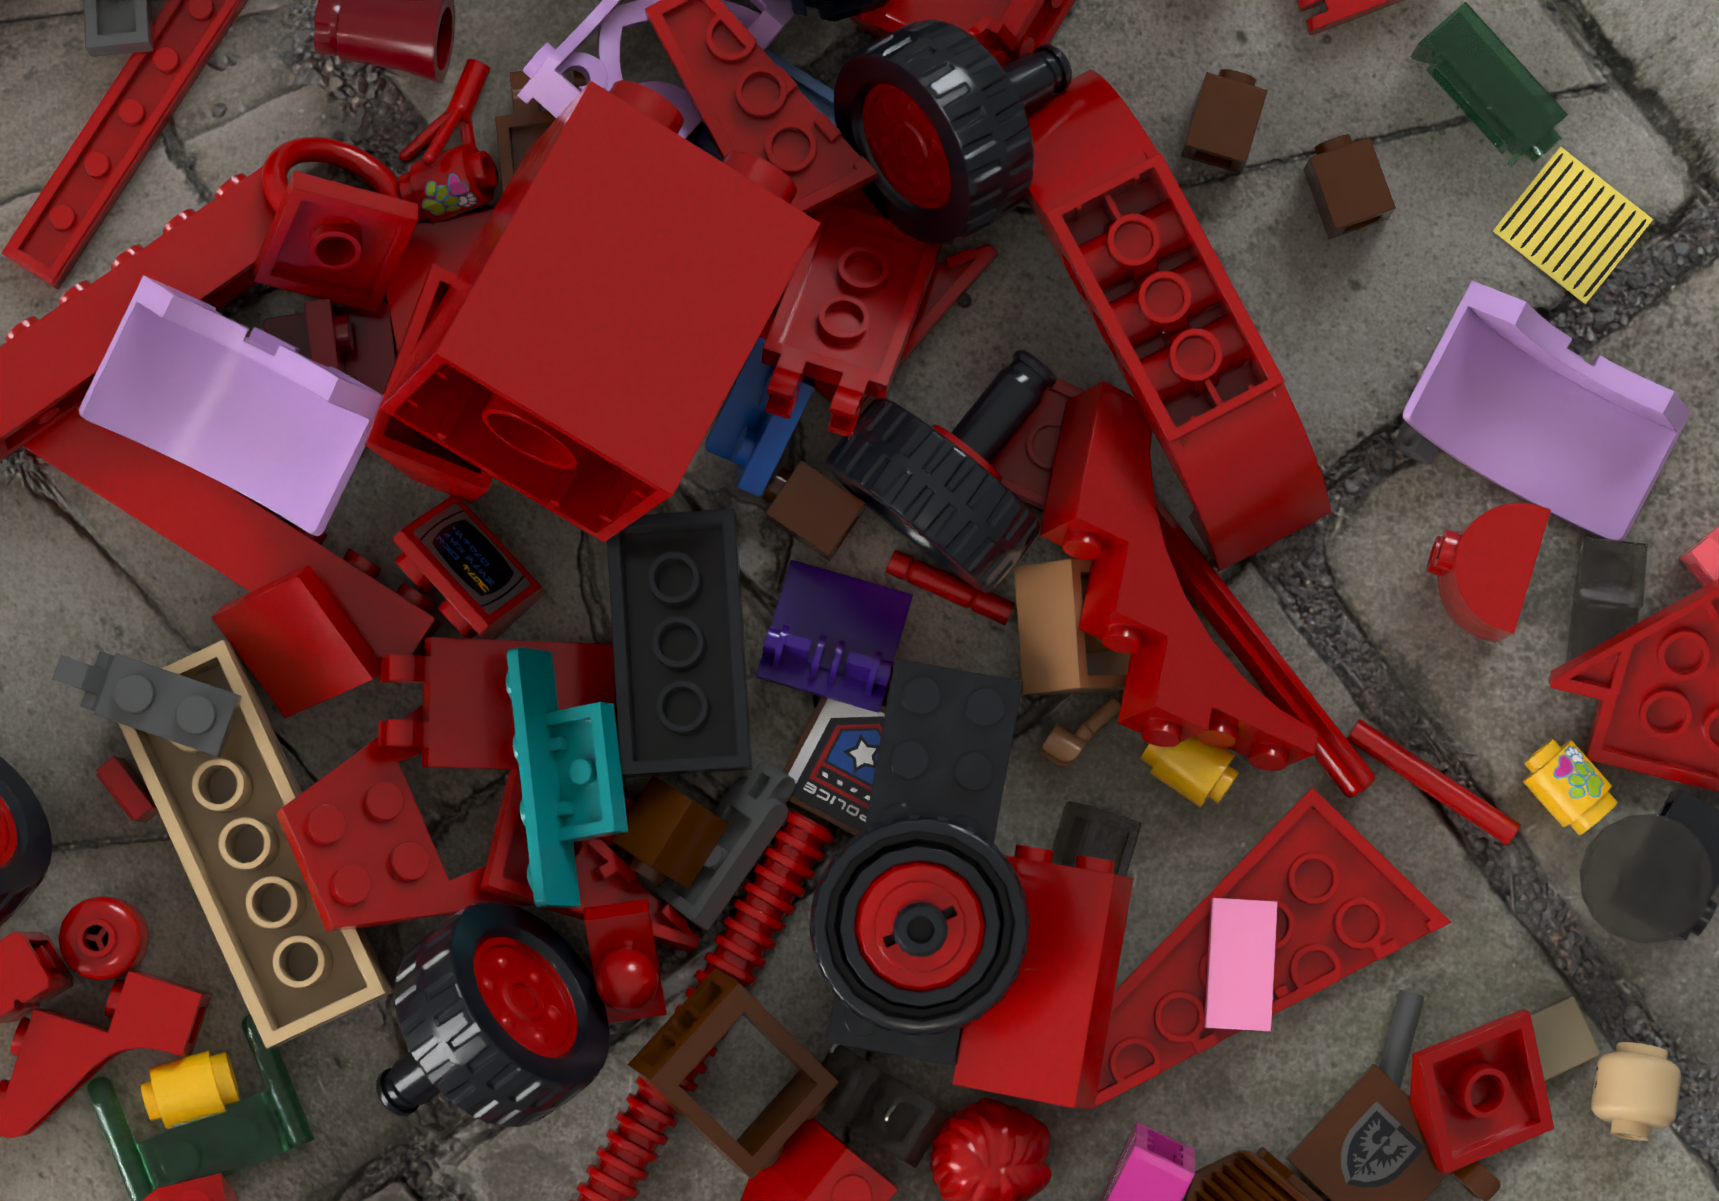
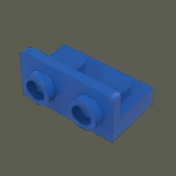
[705,338,815,498]

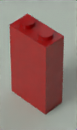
[952,844,1134,1109]

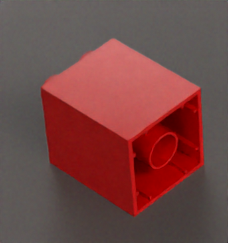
[380,80,821,542]

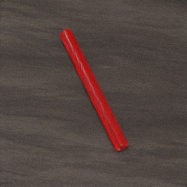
[1154,494,1375,798]

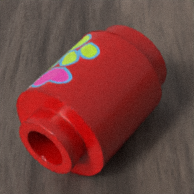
[399,143,499,223]

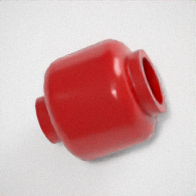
[58,896,149,981]

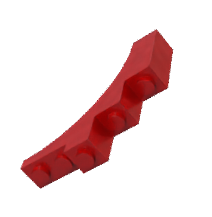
[1039,381,1318,771]

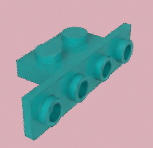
[506,647,628,909]

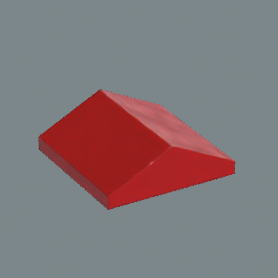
[1409,1009,1554,1175]

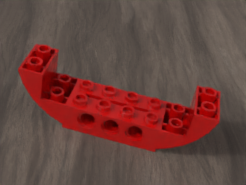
[1025,69,1331,572]

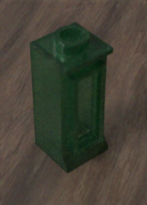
[1410,2,1568,168]

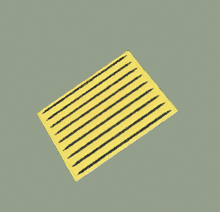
[1493,146,1653,304]

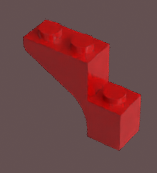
[0,970,212,1138]

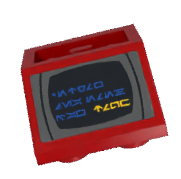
[392,496,547,639]

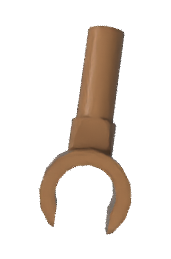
[1039,697,1121,767]

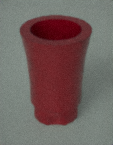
[313,0,455,83]

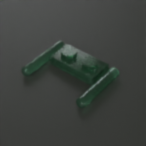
[87,1014,315,1201]

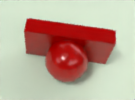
[583,899,667,1023]

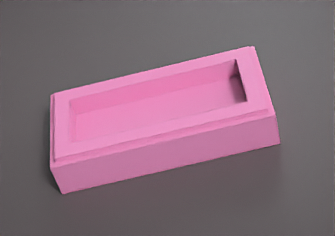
[1204,898,1277,1032]

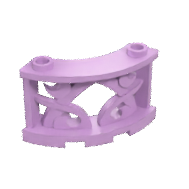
[517,0,796,139]

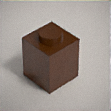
[1181,69,1268,174]
[1303,134,1396,240]
[763,460,865,561]
[612,776,729,889]

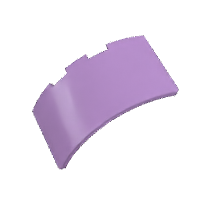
[79,275,382,536]
[1403,281,1691,544]

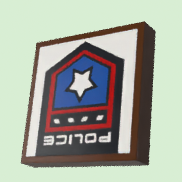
[783,697,886,835]

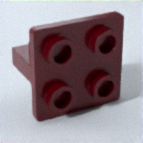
[263,299,397,395]

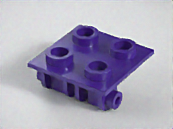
[756,560,913,713]

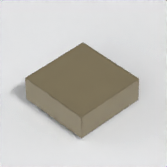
[1531,996,1601,1081]

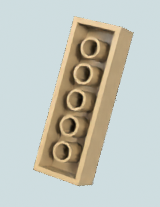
[118,640,393,1049]

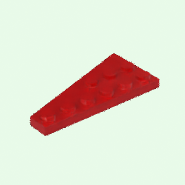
[1090,787,1452,1110]

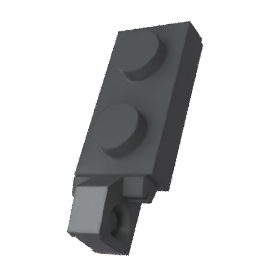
[52,651,242,757]

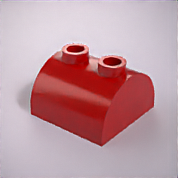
[1426,503,1551,643]

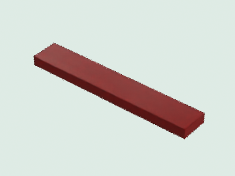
[1,0,248,290]

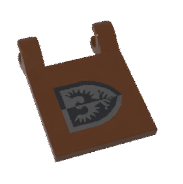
[1286,1064,1501,1201]

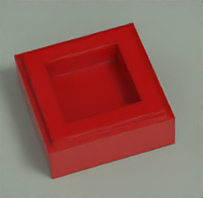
[96,756,159,823]

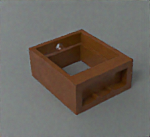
[628,968,839,1179]

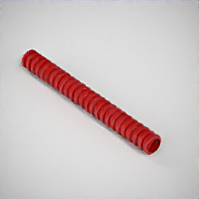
[569,811,835,1201]

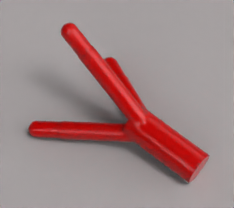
[399,59,491,166]

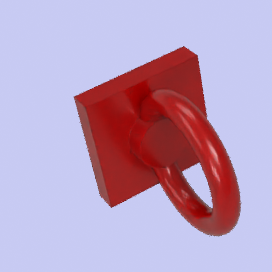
[254,137,418,313]

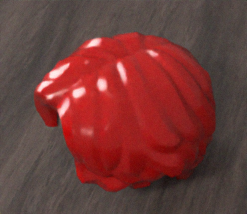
[929,1098,1051,1201]

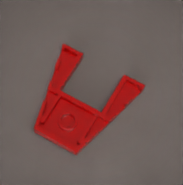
[276,704,532,932]

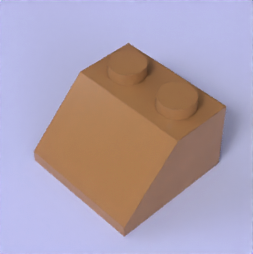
[1014,559,1131,695]

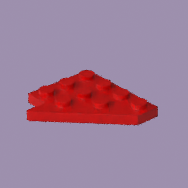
[1549,579,1719,792]

